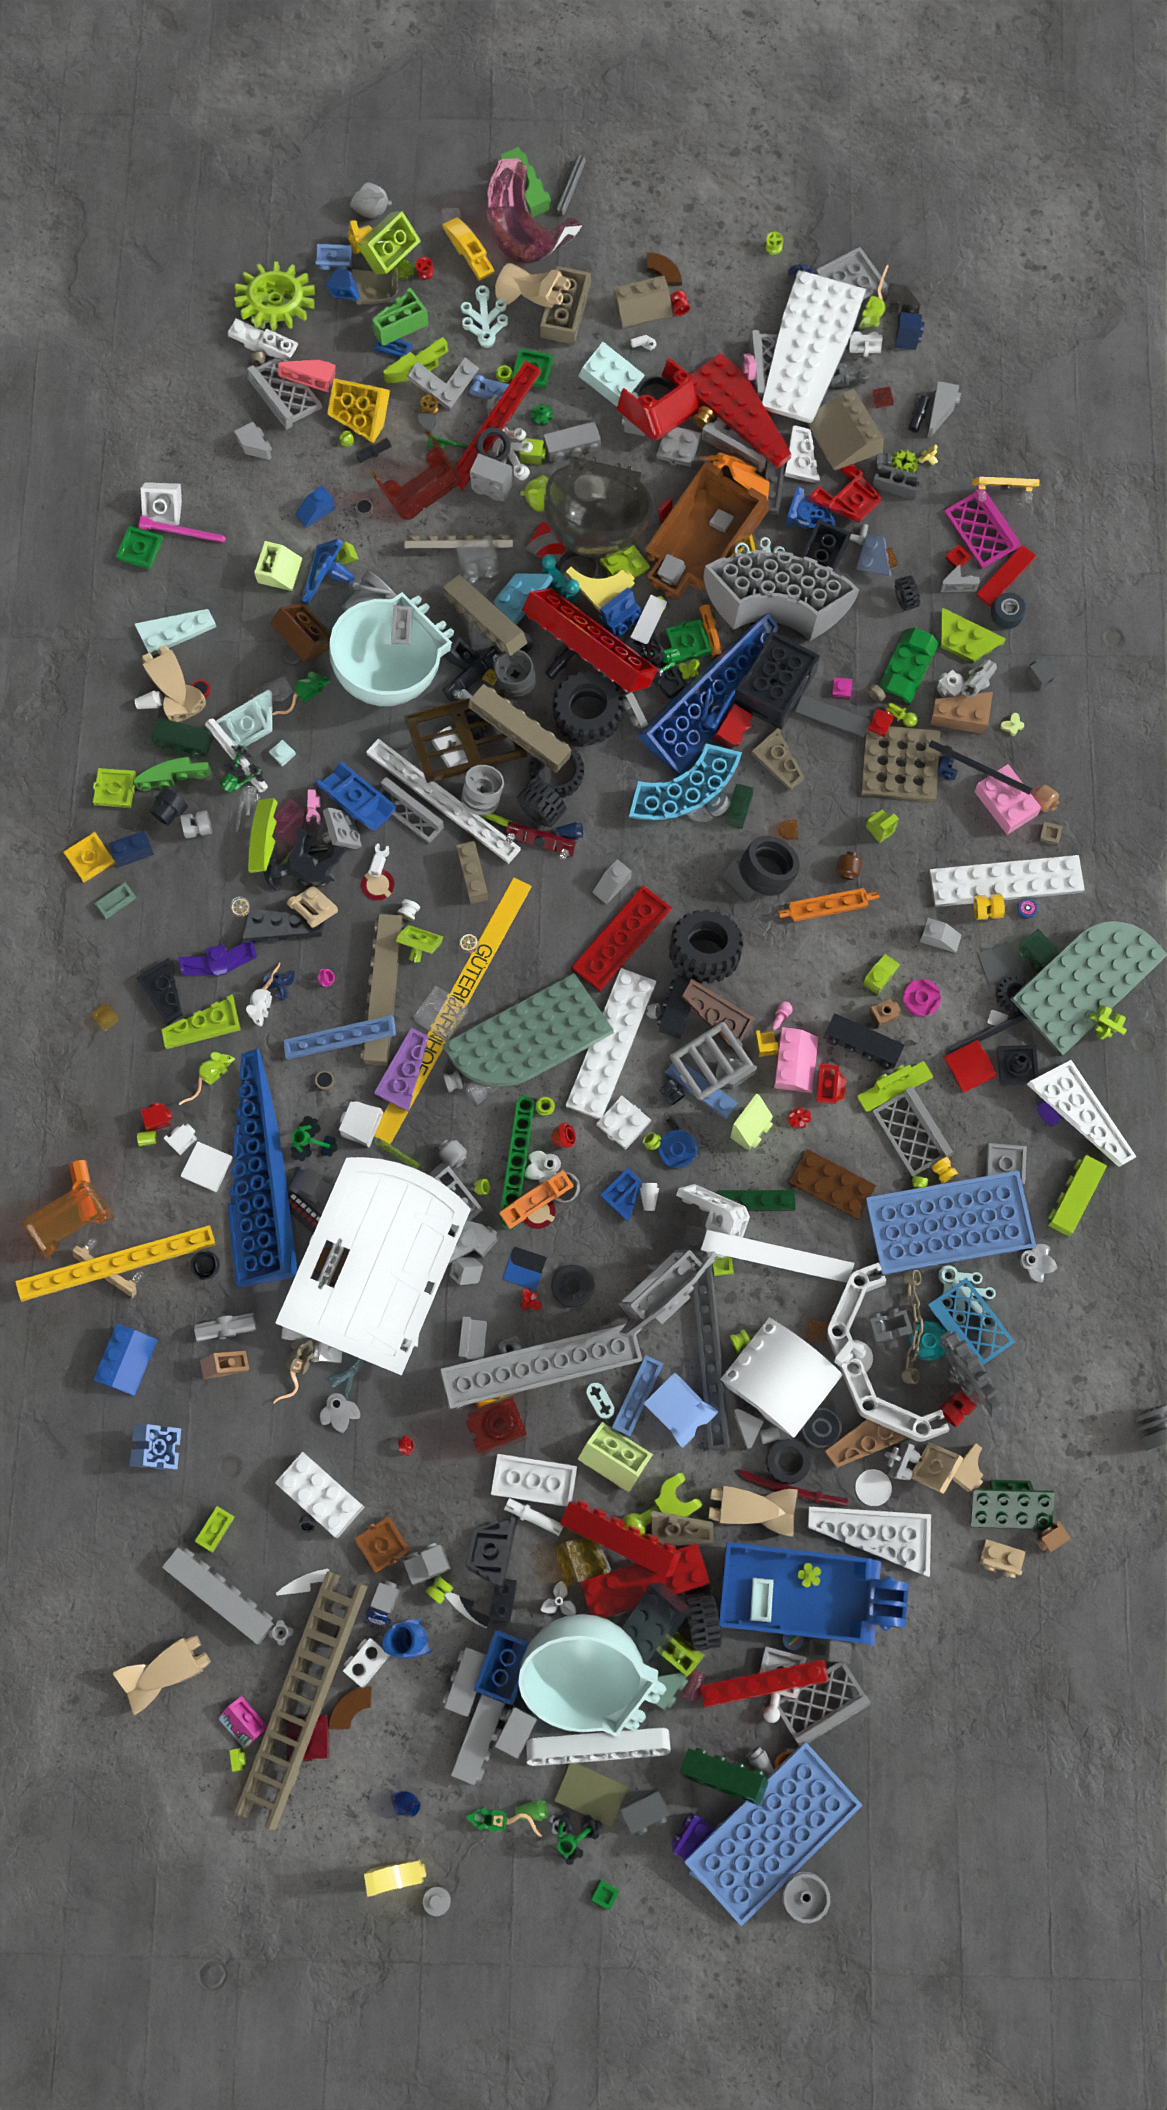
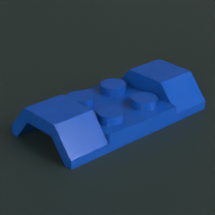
[316,761,396,830]

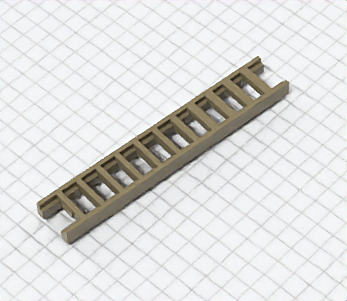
[234,1571,368,1830]

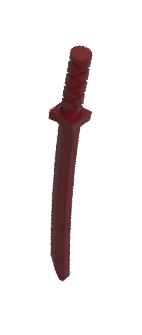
[738,1469,849,1507]

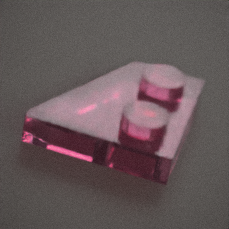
[273,798,305,848]

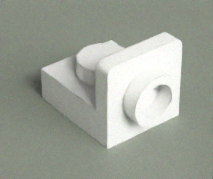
[834,1340,866,1367]

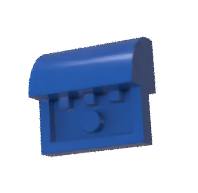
[599,587,642,638]

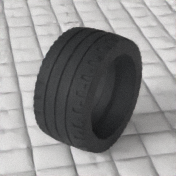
[739,836,800,896]

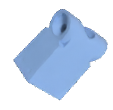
[644,1373,718,1448]

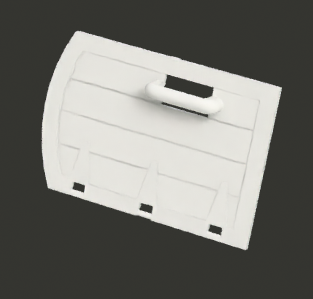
[276,1157,471,1375]

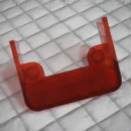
[369,430,460,520]

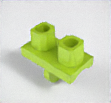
[1088,1005,1127,1039]

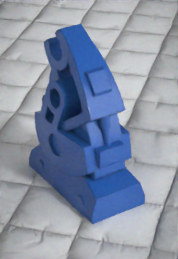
[785,486,835,529]

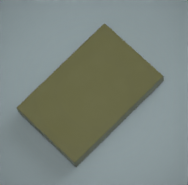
[554,1763,628,1827]

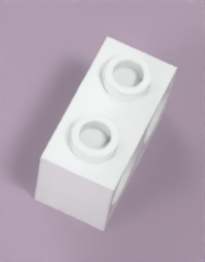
[343,1638,390,1687]

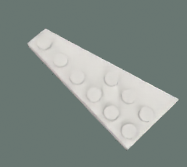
[808,1507,931,1577]

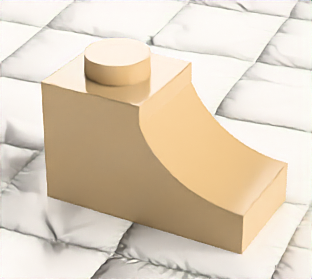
[952,1444,983,1492]

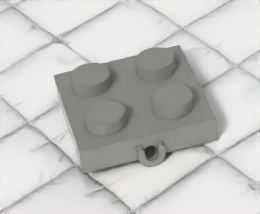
[657,427,702,467]

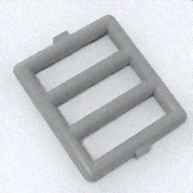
[670,1022,753,1101]

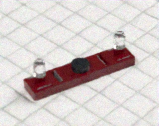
[505,821,577,860]

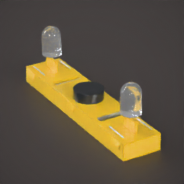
[972,477,1039,504]

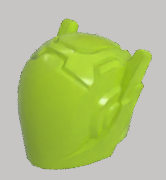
[520,475,564,512]

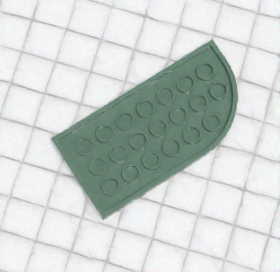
[1011,921,1167,1056]
[442,973,614,1087]

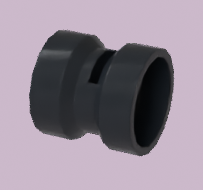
[659,1079,686,1106]

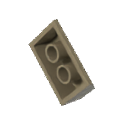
[613,276,673,329]

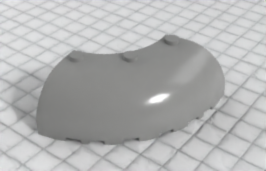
[704,550,859,641]

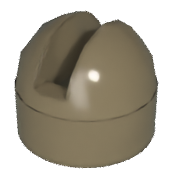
[251,351,266,366]

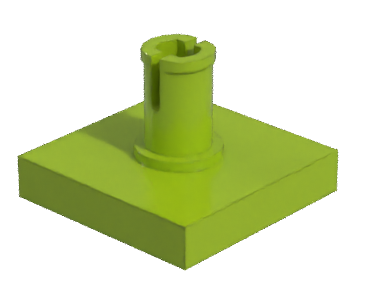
[396,925,443,962]

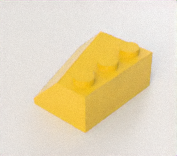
[327,378,390,443]

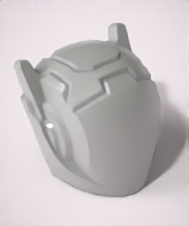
[350,182,392,219]

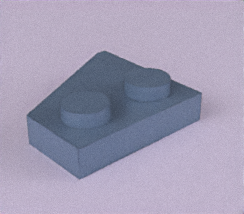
[856,534,891,577]

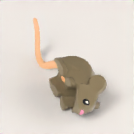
[273,1338,315,1404]

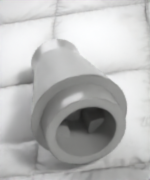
[747,1746,774,1778]

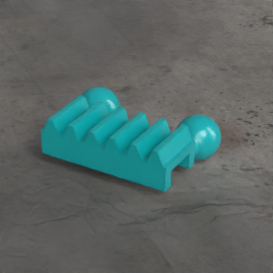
[542,554,580,604]

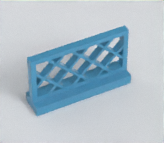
[928,1277,1015,1365]

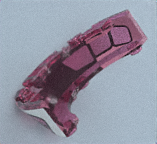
[486,158,582,263]

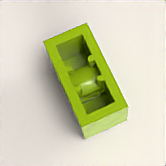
[662,1632,705,1677]

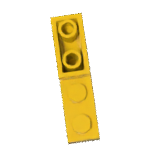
[442,217,495,281]

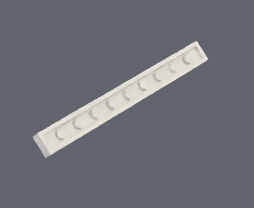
[366,739,521,864]

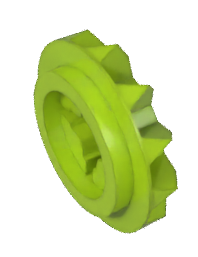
[891,449,918,473]

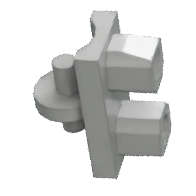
[884,1443,920,1481]

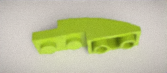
[383,337,448,383]

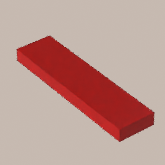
[976,545,1037,607]

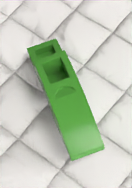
[134,757,211,791]

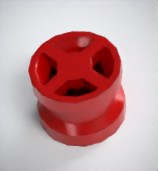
[415,257,434,280]

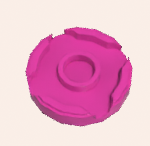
[903,979,941,1017]

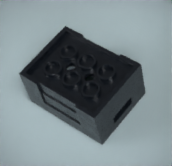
[734,630,820,730]

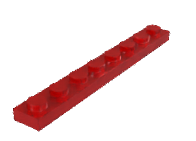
[447,360,541,490]

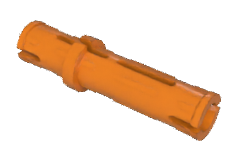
[699,605,722,659]

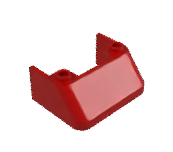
[616,358,699,440]

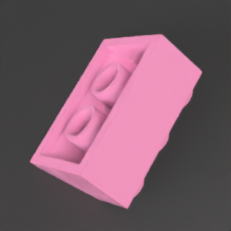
[774,1027,819,1093]

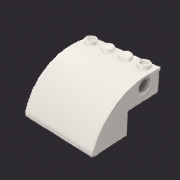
[720,1317,842,1438]

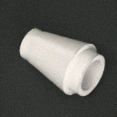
[135,690,163,709]
[640,1183,659,1211]

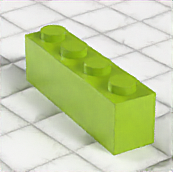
[1048,1155,1107,1237]

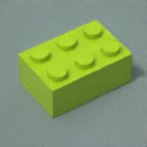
[357,211,420,274]

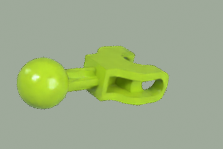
[622,1473,702,1534]

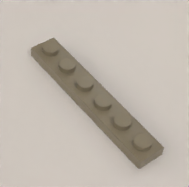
[404,534,513,548]

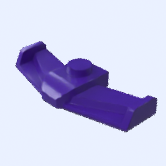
[178,940,257,976]

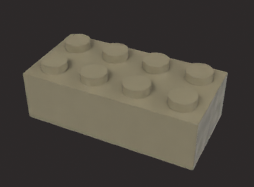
[540,266,591,345]

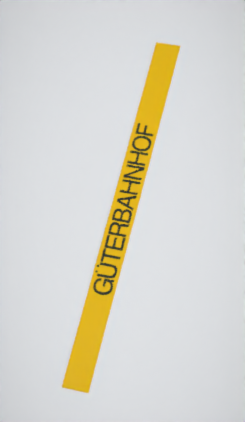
[374,878,532,1144]

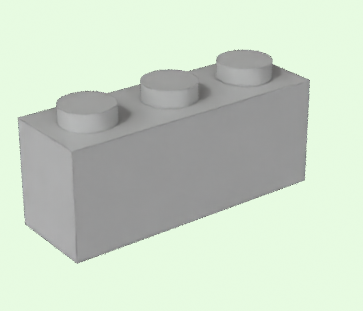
[544,421,601,462]
[443,1647,486,1717]

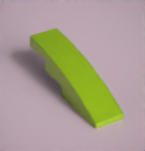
[248,798,278,873]

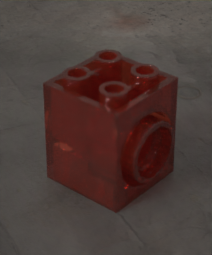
[466,1397,528,1456]

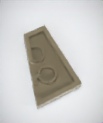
[752,728,804,791]
[651,1511,714,1546]

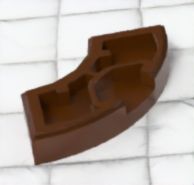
[647,252,682,286]
[329,1686,372,1729]

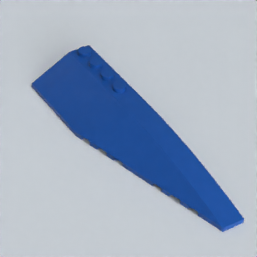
[228,1049,298,1287]

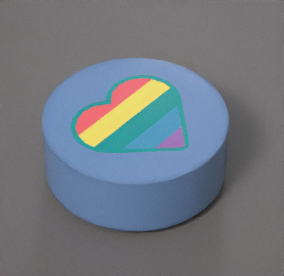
[782,1634,803,1650]

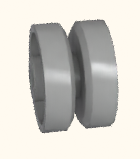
[782,1871,830,1923]

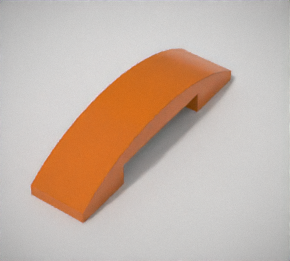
[499,1170,574,1229]

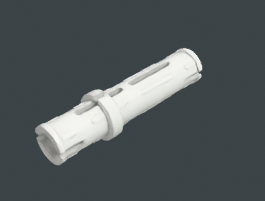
[504,1498,563,1536]

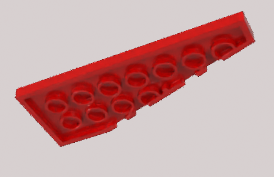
[690,353,792,468]

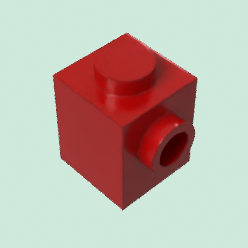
[141,1103,173,1131]

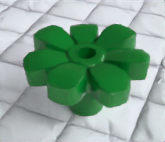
[531,403,553,426]

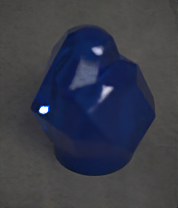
[391,1791,421,1817]

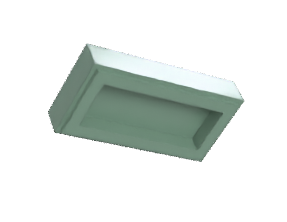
[94,882,137,919]

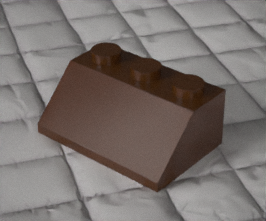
[270,604,331,661]

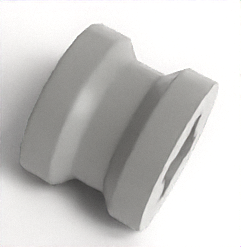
[443,1070,463,1093]

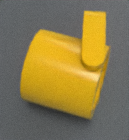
[348,220,373,254]

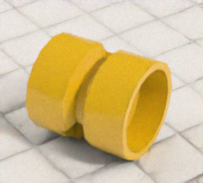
[973,894,1005,920]

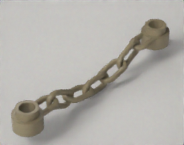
[902,1270,923,1384]

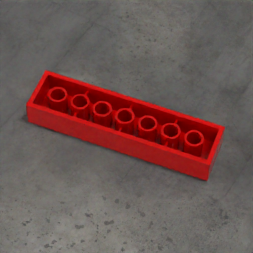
[522,588,658,692]

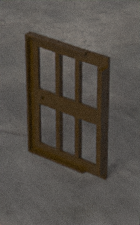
[404,689,528,783]

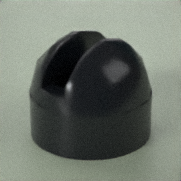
[299,1515,315,1533]

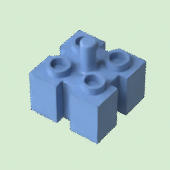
[130,1424,181,1470]

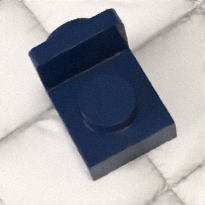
[938,756,958,780]

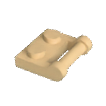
[287,885,338,927]

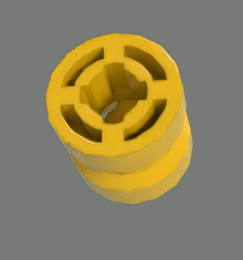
[931,1157,958,1184]

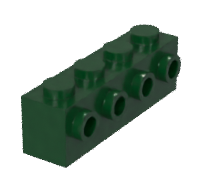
[679,1748,769,1806]

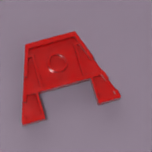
[808,463,882,523]

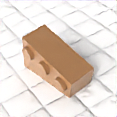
[930,692,993,734]

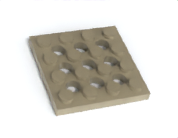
[861,726,940,802]

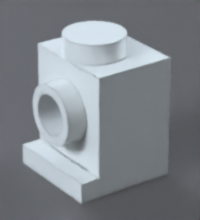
[164,1123,197,1155]

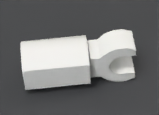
[368,844,389,877]

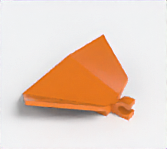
[699,452,769,501]

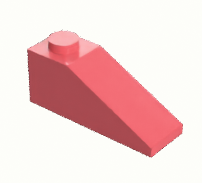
[278,360,336,392]

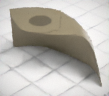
[352,268,398,304]

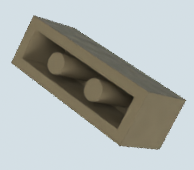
[456,841,489,904]

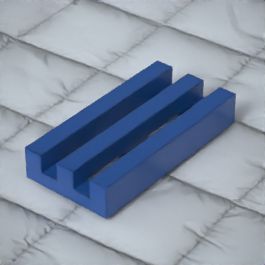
[374,339,413,359]

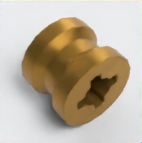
[420,394,439,415]
[693,406,715,429]

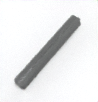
[556,155,586,216]

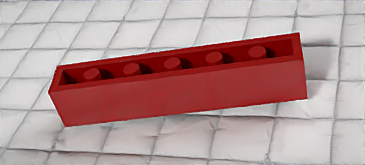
[560,1499,681,1577]
[700,1660,829,1708]

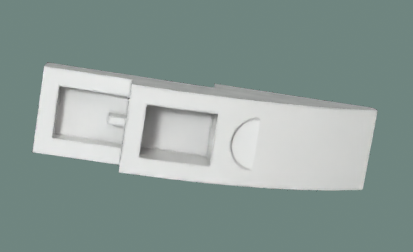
[228,319,298,359]

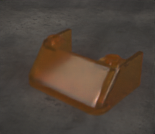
[21,1182,116,1260]

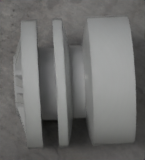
[461,765,504,815]

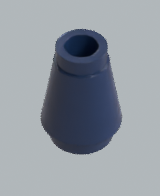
[555,822,584,840]

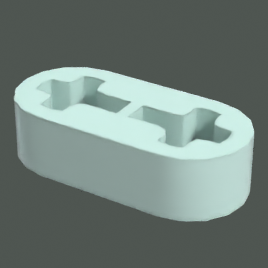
[587,1383,614,1419]

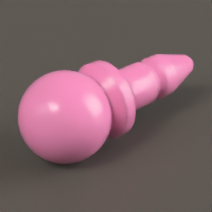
[772,1002,792,1030]

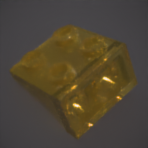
[554,1537,611,1587]

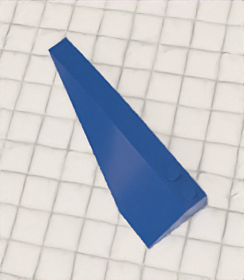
[637,613,779,776]

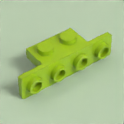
[857,1061,933,1112]

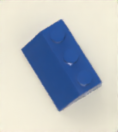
[93,1323,158,1396]
[474,1630,529,1705]

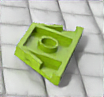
[941,608,1006,663]

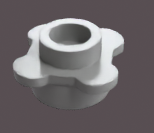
[269,1620,293,1645]

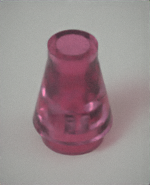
[682,1670,705,1703]

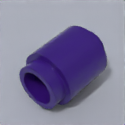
[1035,1099,1063,1127]

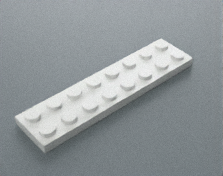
[929,855,1085,907]
[566,968,656,1120]

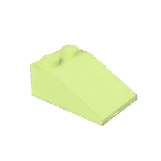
[730,1093,773,1151]

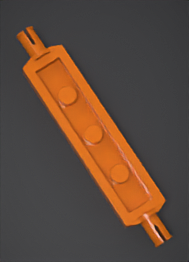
[778,888,879,922]

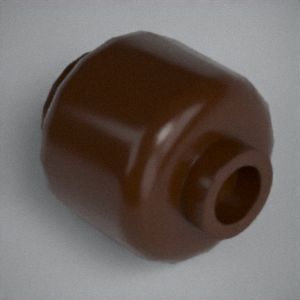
[836,851,863,880]

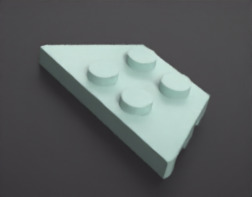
[216,690,272,747]

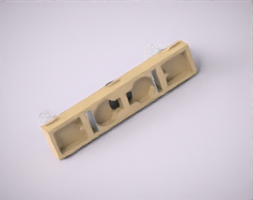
[72,1238,144,1298]

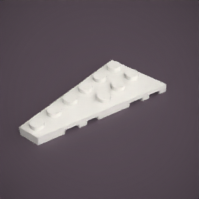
[1027,1060,1136,1167]

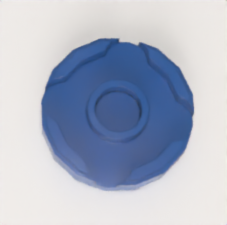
[658,1129,698,1168]

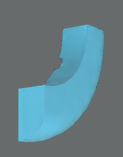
[629,744,742,821]

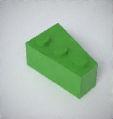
[372,288,428,346]

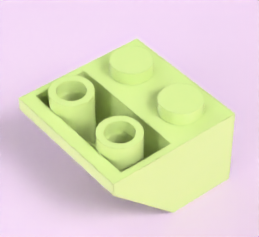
[255,541,302,591]

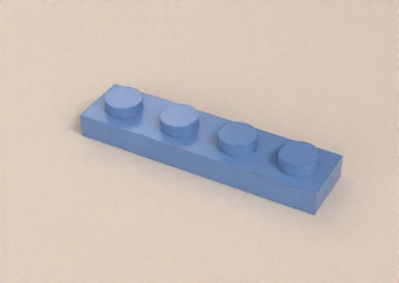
[665,1061,738,1119]
[612,1355,664,1437]

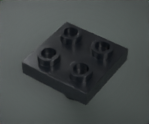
[997,1045,1039,1085]

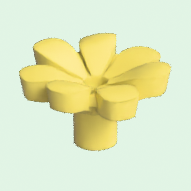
[918,444,938,465]

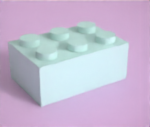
[578,342,645,407]

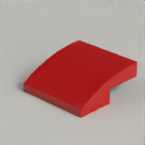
[944,1040,997,1093]

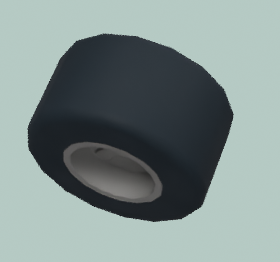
[991,592,1026,629]

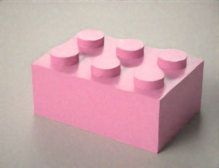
[974,764,1041,835]

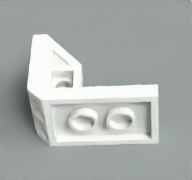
[676,1184,750,1258]

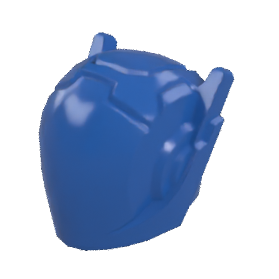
[382,1618,433,1659]

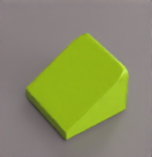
[335,542,358,565]

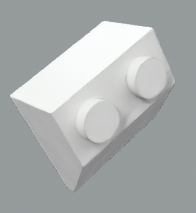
[141,482,182,525]

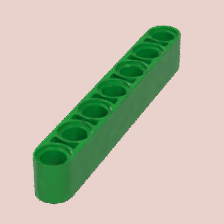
[500,1096,534,1230]

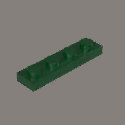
[717,1190,795,1211]

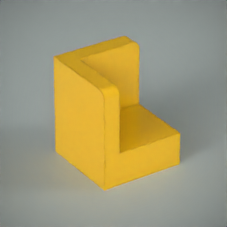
[754,1030,779,1057]

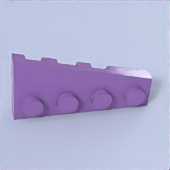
[374,1027,429,1112]

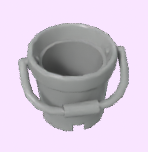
[341,571,397,612]

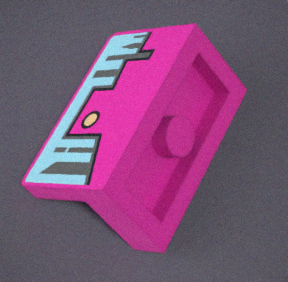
[218,1696,268,1750]

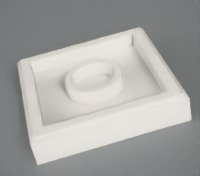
[181,1141,233,1193]

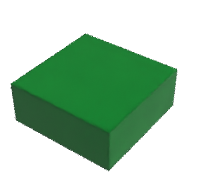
[591,1880,620,1910]

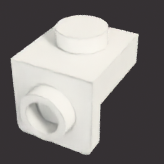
[311,1341,342,1363]

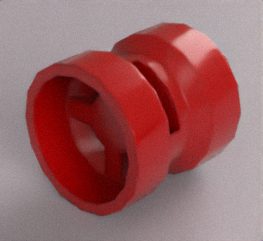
[670,290,690,316]

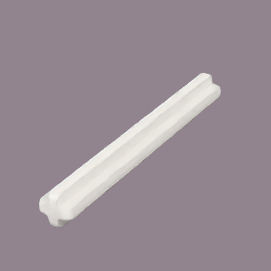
[205,719,268,793]

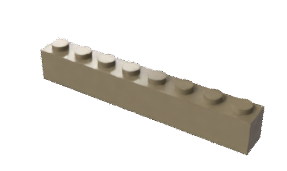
[361,914,403,1066]

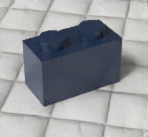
[895,312,925,350]
[108,830,154,867]

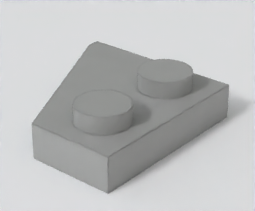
[622,692,648,728]

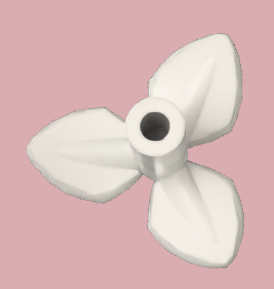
[541,1581,576,1616]

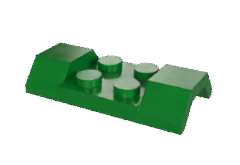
[879,628,939,705]

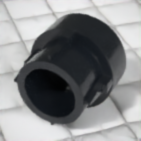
[149,787,188,826]

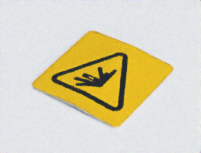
[482,669,497,685]

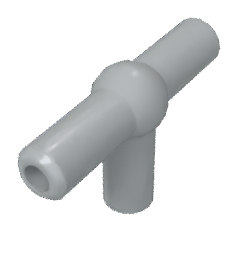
[850,524,868,545]

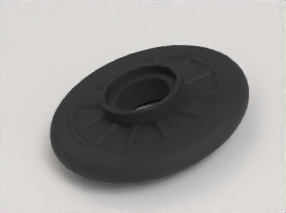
[551,1264,594,1307]

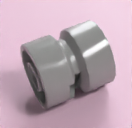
[181,810,212,839]

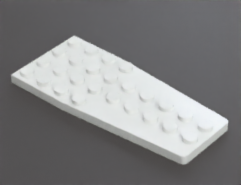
[762,270,866,423]

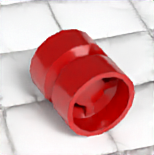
[938,1389,976,1427]

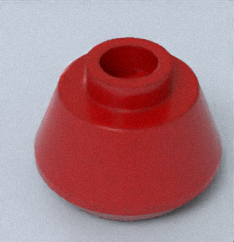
[551,1122,576,1148]

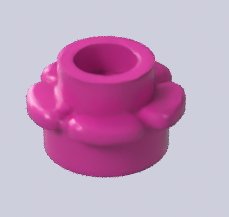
[317,969,335,987]

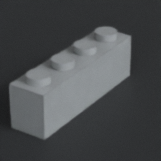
[451,1694,507,1785]

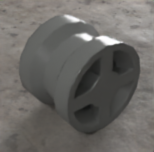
[875,452,892,470]

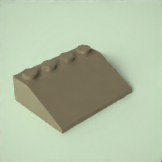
[805,389,884,471]

